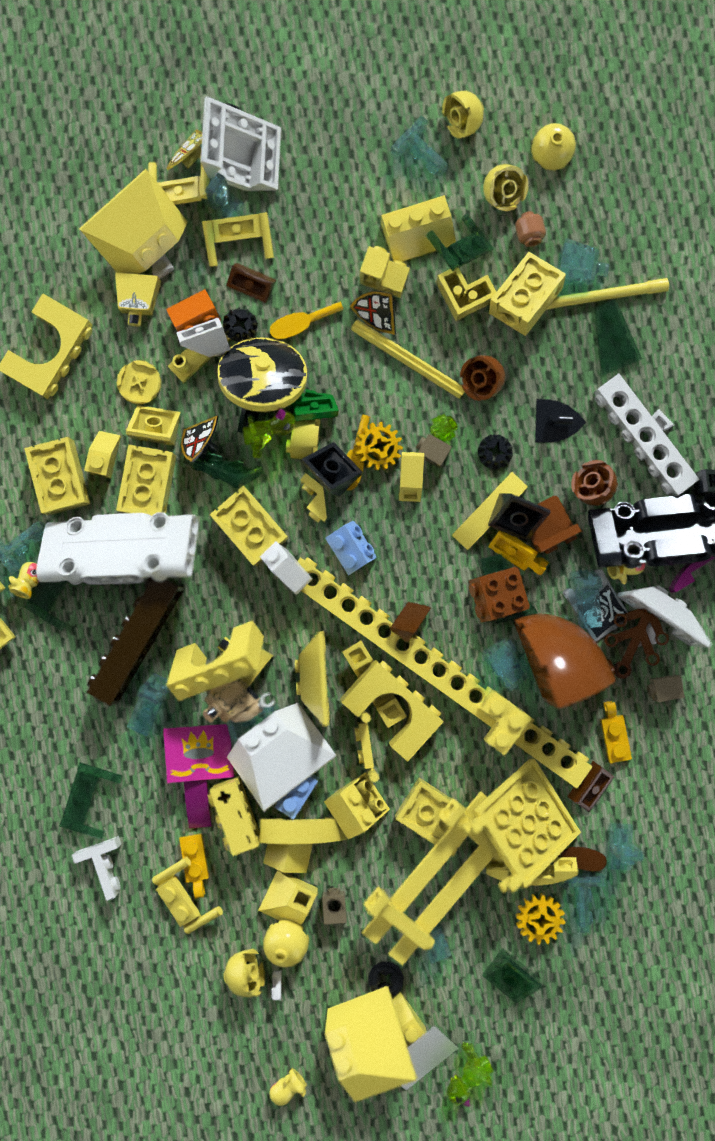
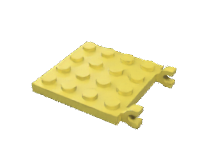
[461,758,581,893]

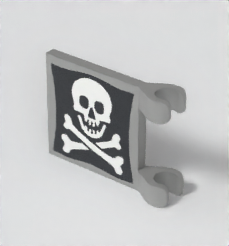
[562,569,628,642]

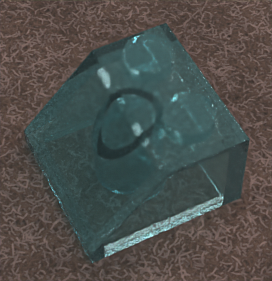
[481,638,529,692]

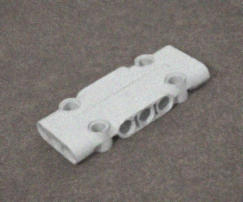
[36,512,198,585]

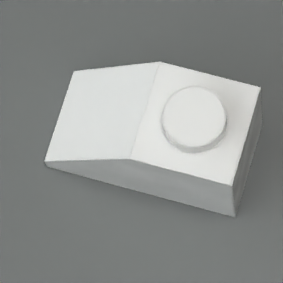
[177,318,231,357]
[260,542,312,595]

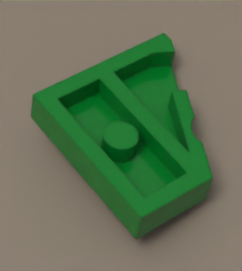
[290,389,339,421]

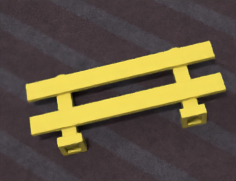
[362,792,503,966]

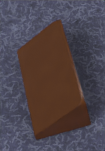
[226,263,276,303]
[389,602,431,642]
[567,761,615,812]

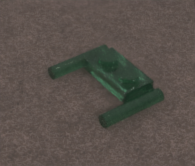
[426,213,494,272]
[24,580,68,631]
[59,762,123,840]

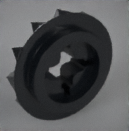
[222,307,258,342]
[478,434,513,470]
[368,961,404,997]

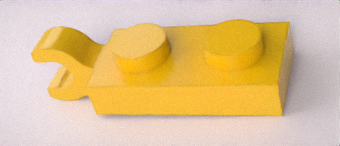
[488,530,549,575]
[600,701,632,764]
[179,833,209,898]

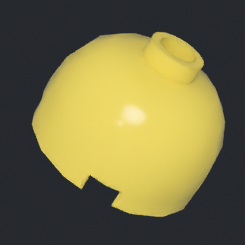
[442,91,484,139]
[531,123,576,170]
[483,164,529,212]
[263,919,309,968]
[224,949,265,997]

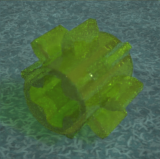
[430,414,458,442]

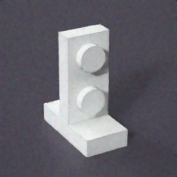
[72,836,121,901]

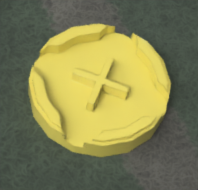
[117,360,161,405]

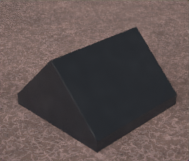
[301,442,363,497]
[488,493,550,542]

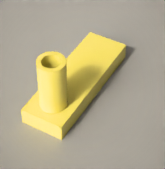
[168,334,232,383]

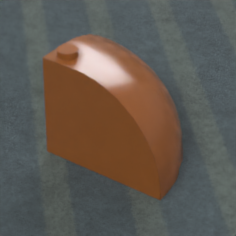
[513,614,616,708]

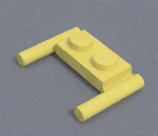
[148,155,210,205]
[202,212,274,267]
[354,711,379,782]
[152,857,223,934]

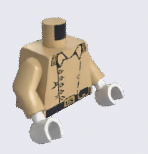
[203,678,275,723]

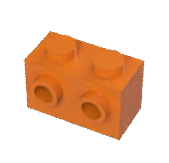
[166,289,221,332]

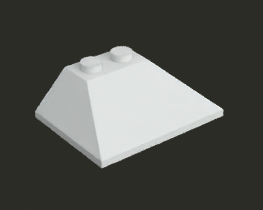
[201,96,281,191]
[617,586,711,648]
[227,703,337,812]

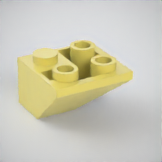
[258,870,318,925]

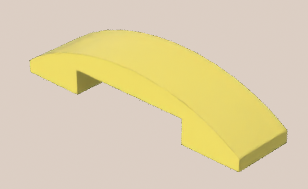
[452,472,528,550]
[342,641,407,728]
[259,817,347,844]
[486,857,578,886]

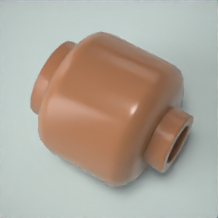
[515,211,546,247]

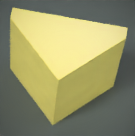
[126,405,180,446]
[263,843,313,873]

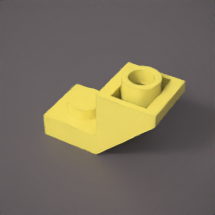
[399,452,424,502]
[300,473,327,523]

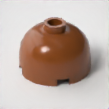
[460,355,505,401]
[571,460,618,506]

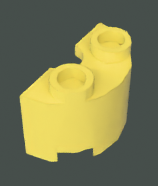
[286,418,320,459]

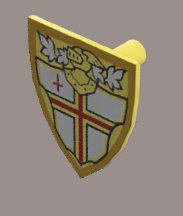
[166,129,203,170]

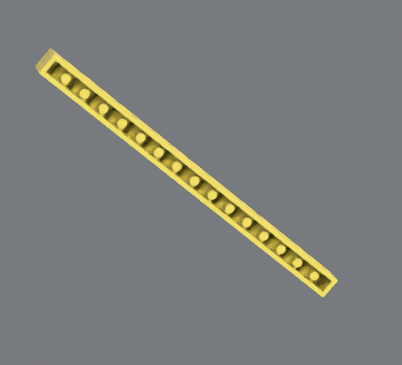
[298,557,593,788]

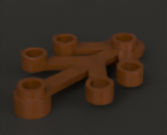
[604,608,669,679]

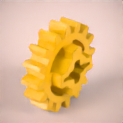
[354,422,403,471]
[515,893,565,945]

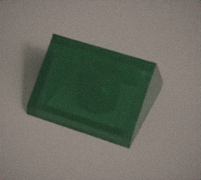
[482,948,542,1003]

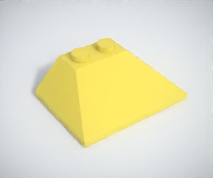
[79,169,188,274]
[295,631,330,726]
[325,986,417,1102]

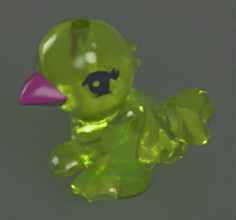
[243,409,296,459]
[447,1042,494,1107]

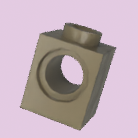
[416,434,452,468]
[647,675,685,702]
[322,888,347,925]

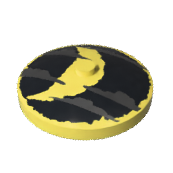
[218,338,307,412]

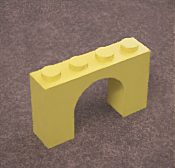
[0,294,93,399]
[166,620,264,701]
[340,660,444,762]

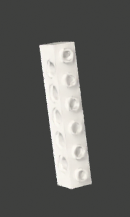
[594,373,700,496]

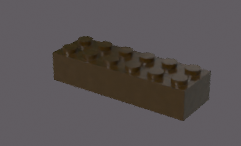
[86,577,185,706]

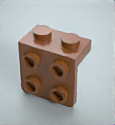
[530,496,581,555]
[469,567,529,622]

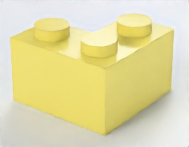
[360,246,410,298]
[436,265,496,321]
[479,690,532,755]

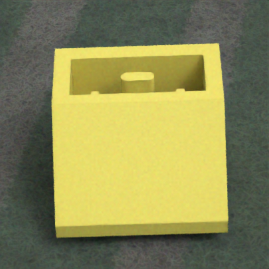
[324,772,390,839]

